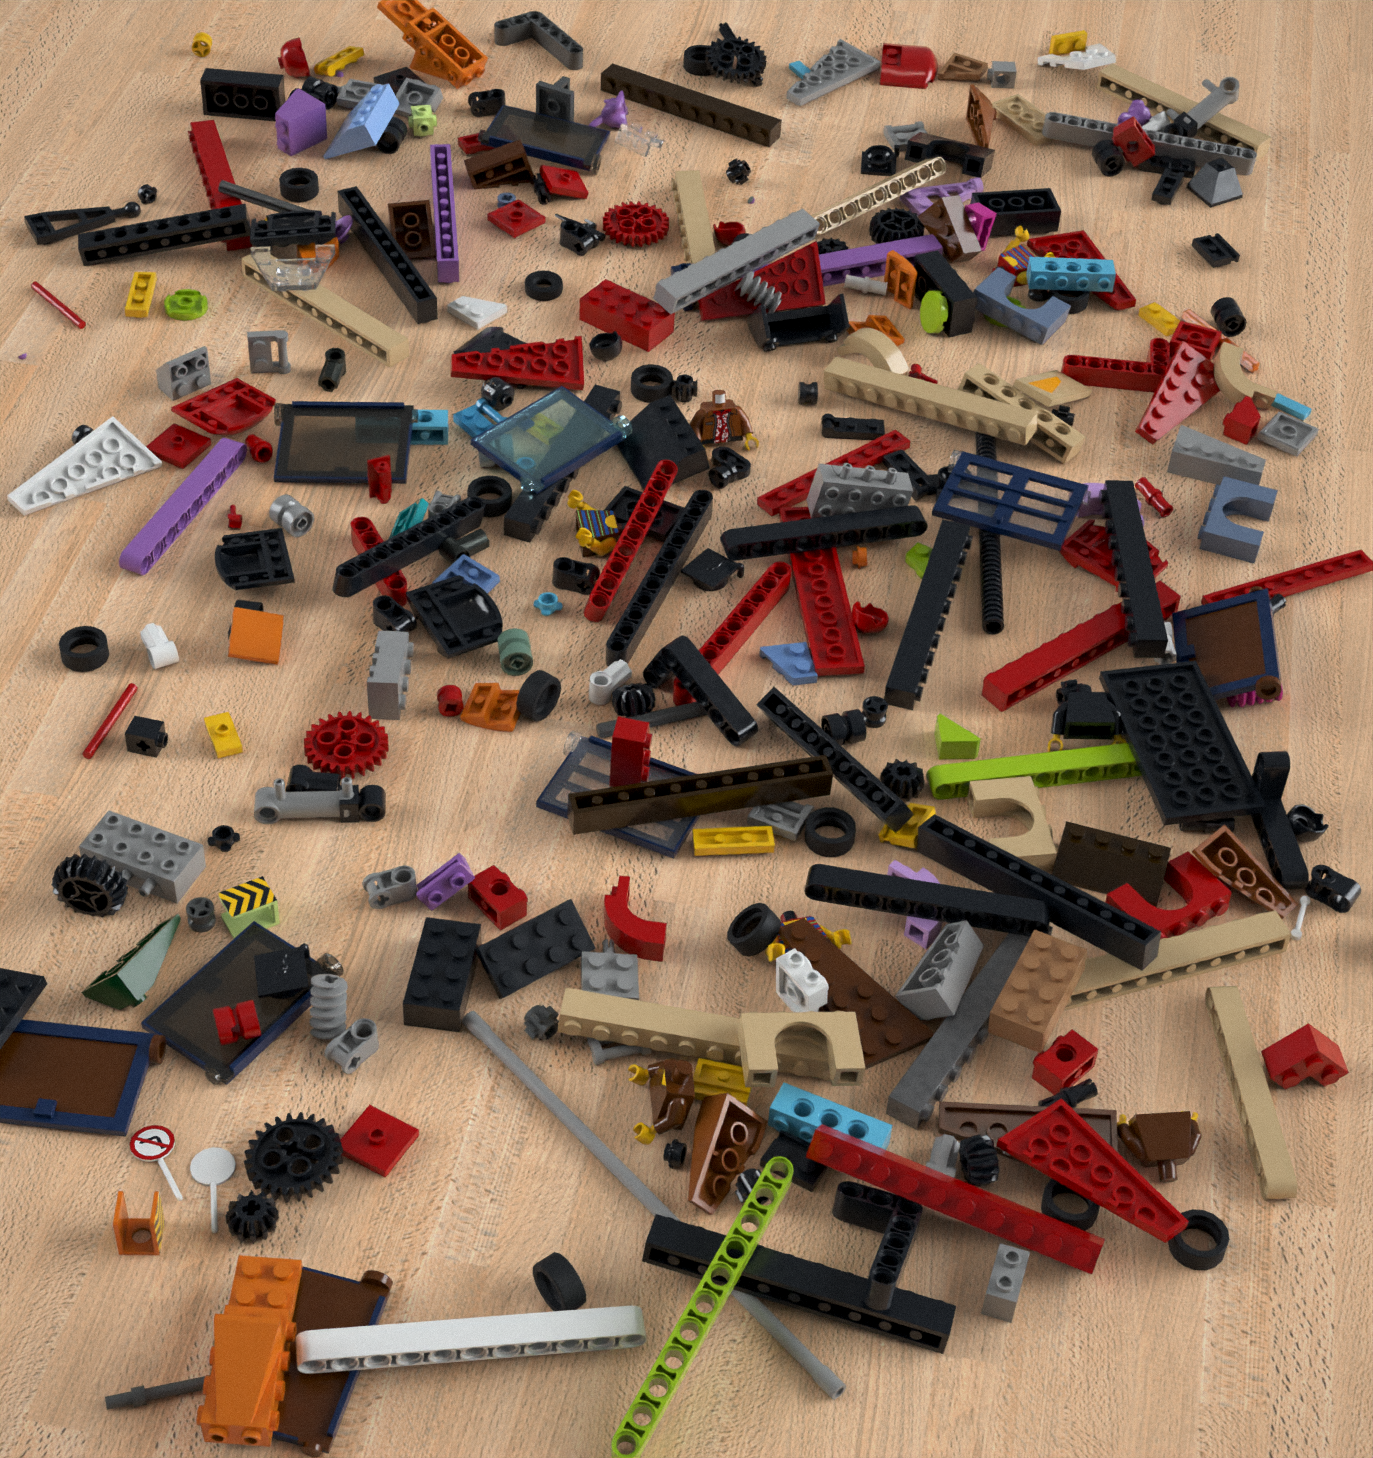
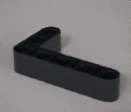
[643,635,758,747]
[1251,751,1309,889]
[832,1181,923,1310]

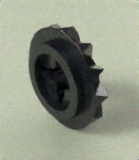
[817,238,849,254]

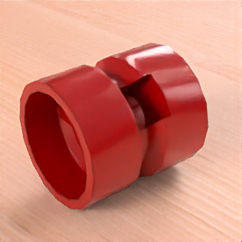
[213,999,262,1046]

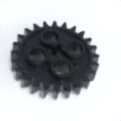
[705,36,767,84]
[244,1112,344,1203]

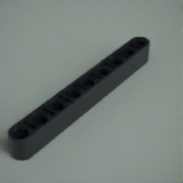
[332,497,486,597]
[720,505,928,561]
[804,864,1051,937]

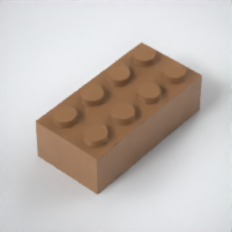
[988,930,1087,1053]

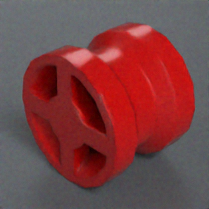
[437,685,464,717]

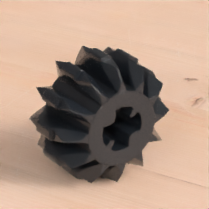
[612,683,656,717]
[880,759,925,802]
[959,1135,1000,1187]
[225,1190,279,1244]

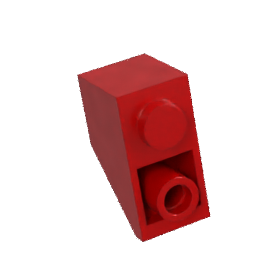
[1222,396,1261,445]

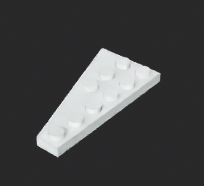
[7,416,162,516]

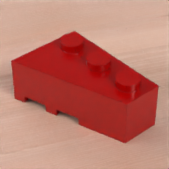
[609,717,653,787]

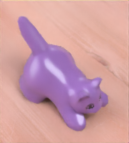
[589,90,628,129]
[1117,99,1153,127]

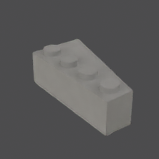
[1167,425,1266,485]
[367,631,414,720]
[895,920,984,1021]

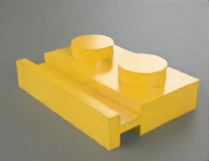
[878,803,936,848]
[693,1058,752,1106]

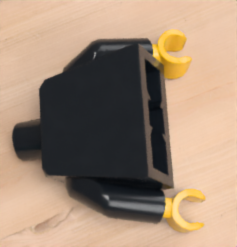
[1047,684,1127,752]

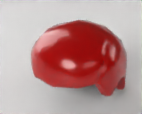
[713,221,746,245]
[852,601,889,634]

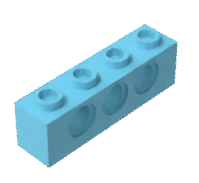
[1026,257,1116,292]
[355,410,449,445]
[768,1082,893,1150]

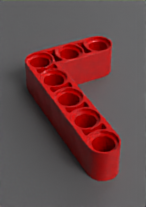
[1061,338,1170,393]

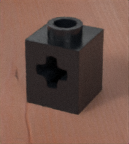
[125,716,168,758]

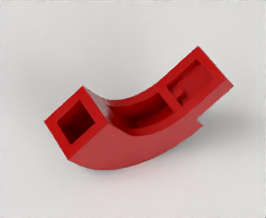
[604,875,667,962]

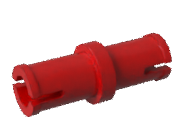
[1135,477,1173,518]

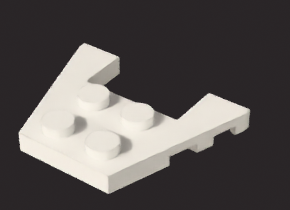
[1038,43,1116,70]

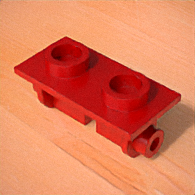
[367,455,392,504]

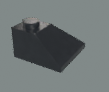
[1186,158,1243,208]

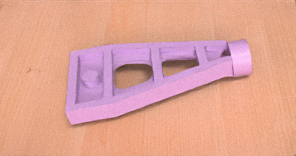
[900,177,983,216]

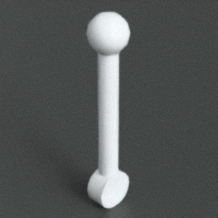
[1291,896,1311,941]

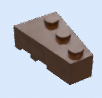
[464,139,534,190]
[918,195,982,263]

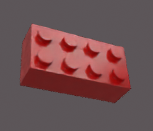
[579,279,675,352]

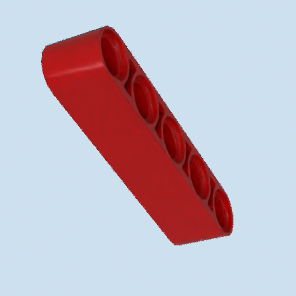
[350,517,408,607]

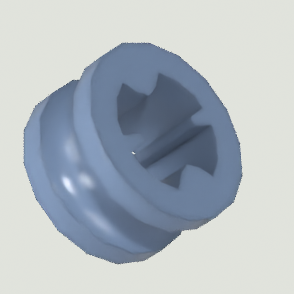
[498,193,516,208]

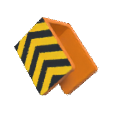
[113,1191,165,1255]

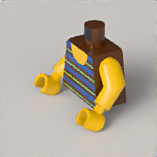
[567,490,627,557]

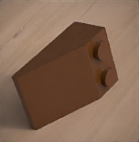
[388,200,436,260]

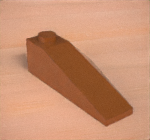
[1192,825,1299,919]

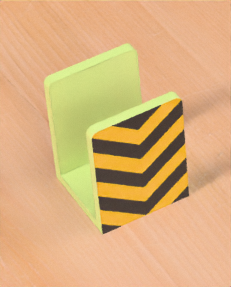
[218,876,280,939]

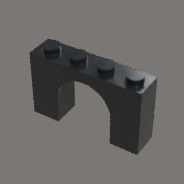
[905,132,995,178]

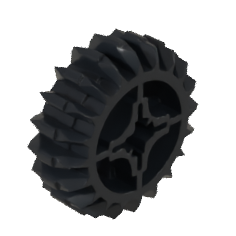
[869,208,925,244]
[51,853,128,918]

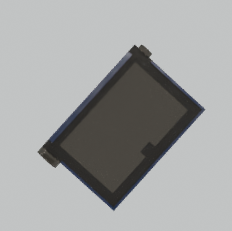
[478,105,610,175]
[274,401,419,484]
[141,921,344,1085]

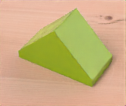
[934,714,981,760]

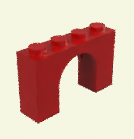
[1105,851,1232,939]

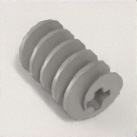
[735,271,782,314]
[310,974,348,1039]

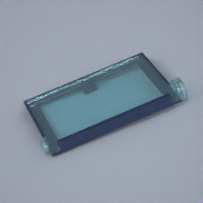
[470,386,632,494]

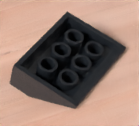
[616,395,710,490]

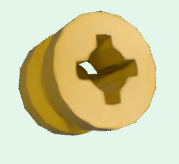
[191,32,212,57]

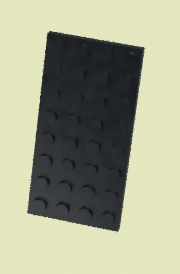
[1099,661,1266,826]

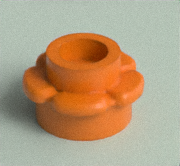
[852,546,867,569]

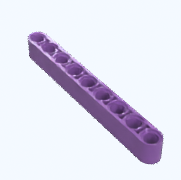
[119,438,247,575]

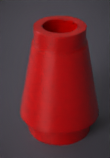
[245,434,273,463]

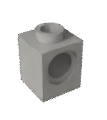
[987,61,1017,88]

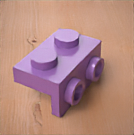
[416,853,475,911]

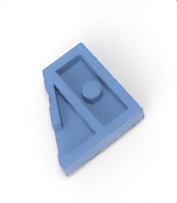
[759,642,818,685]

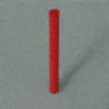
[31,281,86,329]
[82,683,138,759]

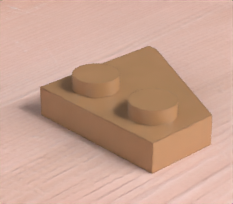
[938,52,988,80]

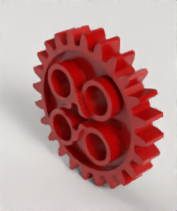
[603,201,669,247]
[304,711,389,779]

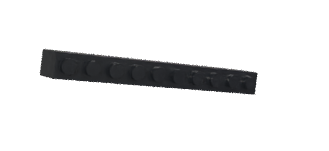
[337,186,438,324]
[504,384,622,543]
[1099,480,1168,658]
[884,519,973,710]
[917,814,1161,971]
[642,1214,956,1354]

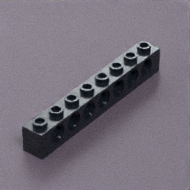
[78,204,251,266]
[756,687,914,833]

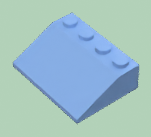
[323,83,399,159]

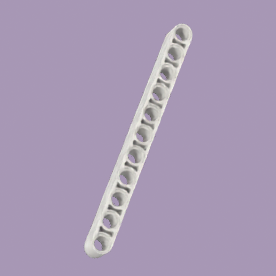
[295,1306,647,1374]

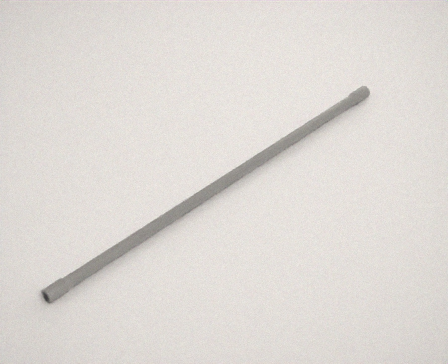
[462,1011,846,1400]

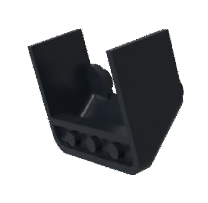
[747,293,850,352]

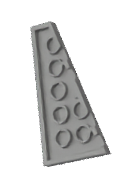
[786,39,881,106]

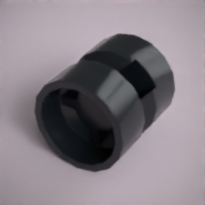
[302,76,338,110]
[376,117,407,154]
[1092,140,1125,177]
[1211,297,1247,337]
[821,709,866,746]

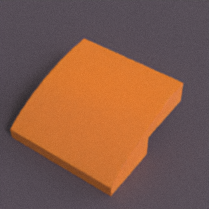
[884,250,917,309]
[846,315,905,346]
[228,607,284,665]
[460,683,520,732]

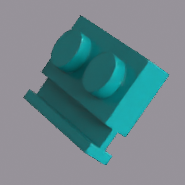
[389,498,429,539]

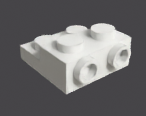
[776,948,829,1012]

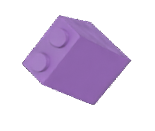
[275,89,327,156]

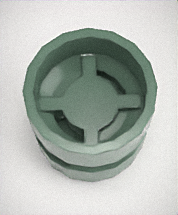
[497,628,533,676]

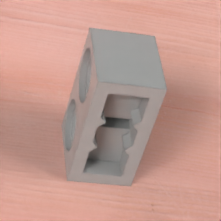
[981,1243,1030,1323]

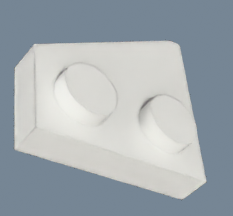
[447,296,507,330]

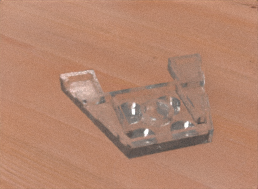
[251,244,335,292]

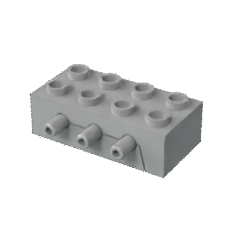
[807,463,913,518]
[79,811,206,904]

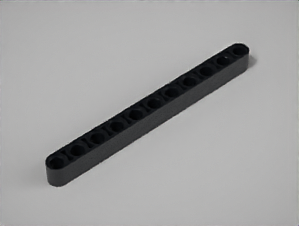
[606,490,713,667]

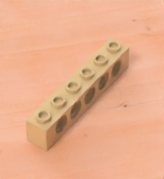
[958,363,1086,464]

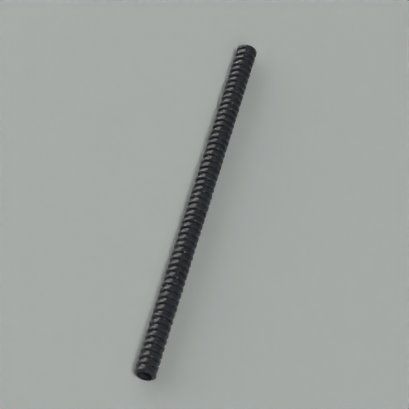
[975,431,1004,634]

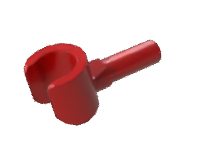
[908,364,938,384]
[228,505,242,529]

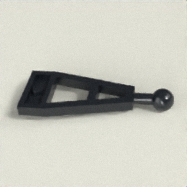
[24,202,141,245]

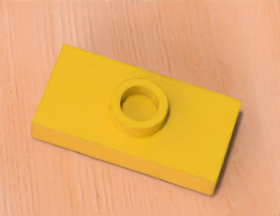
[204,712,243,758]

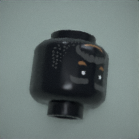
[481,377,514,410]

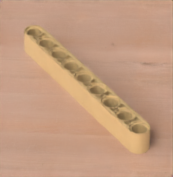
[811,157,946,235]
[1205,986,1297,1199]

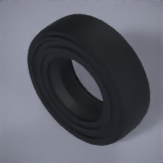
[525,270,563,301]

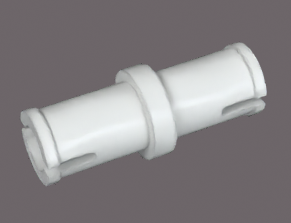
[844,274,888,296]

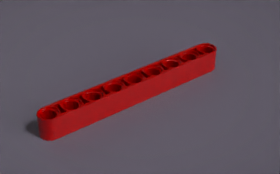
[583,460,678,622]
[673,562,791,706]

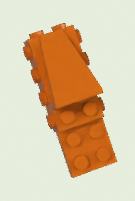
[377,0,488,89]
[196,1255,303,1447]

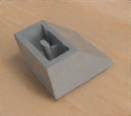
[156,346,211,401]

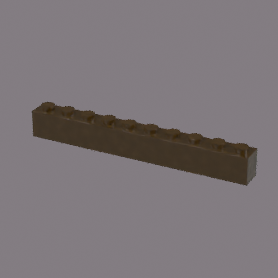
[600,63,782,147]
[567,755,833,835]

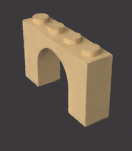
[967,776,1059,872]
[737,1011,865,1087]

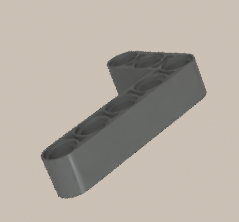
[494,11,583,70]

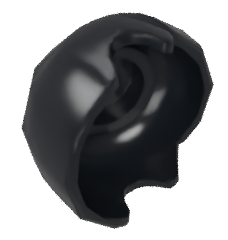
[589,331,622,361]
[1287,804,1329,842]

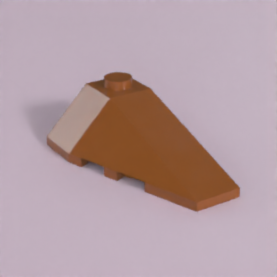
[966,84,997,148]
[688,1093,768,1215]

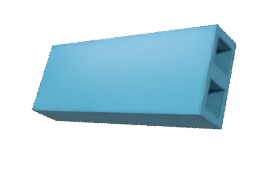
[789,61,811,79]
[1271,393,1312,421]

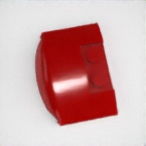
[880,43,938,89]
[171,378,276,436]
[1059,519,1169,592]

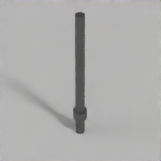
[105,1376,205,1410]

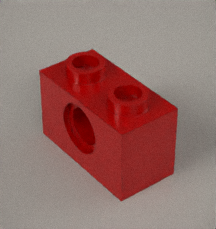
[1112,116,1155,167]
[467,865,528,931]
[1031,1029,1099,1095]

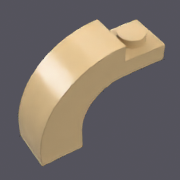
[836,328,909,374]
[1213,342,1277,410]

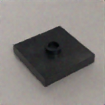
[374,67,425,95]

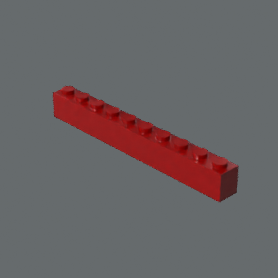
[188,120,252,251]
[981,580,1181,712]
[806,1124,1105,1275]

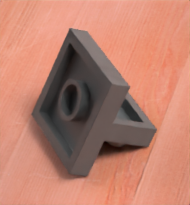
[536,76,574,122]

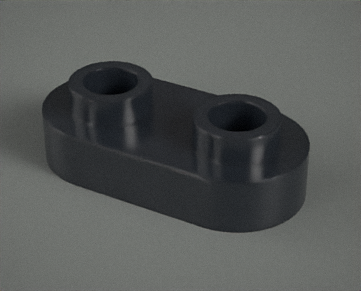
[711,447,751,480]

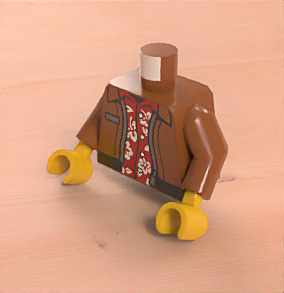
[689,390,759,451]

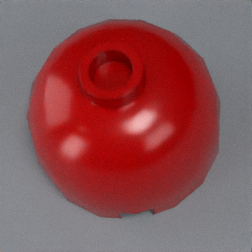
[277,37,311,78]

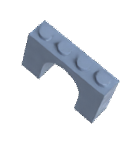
[973,267,1071,345]
[1197,476,1278,564]

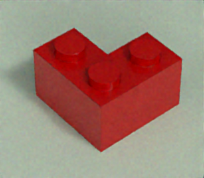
[1261,1023,1349,1089]

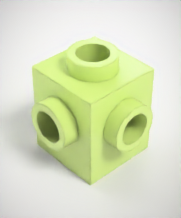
[408,105,437,137]

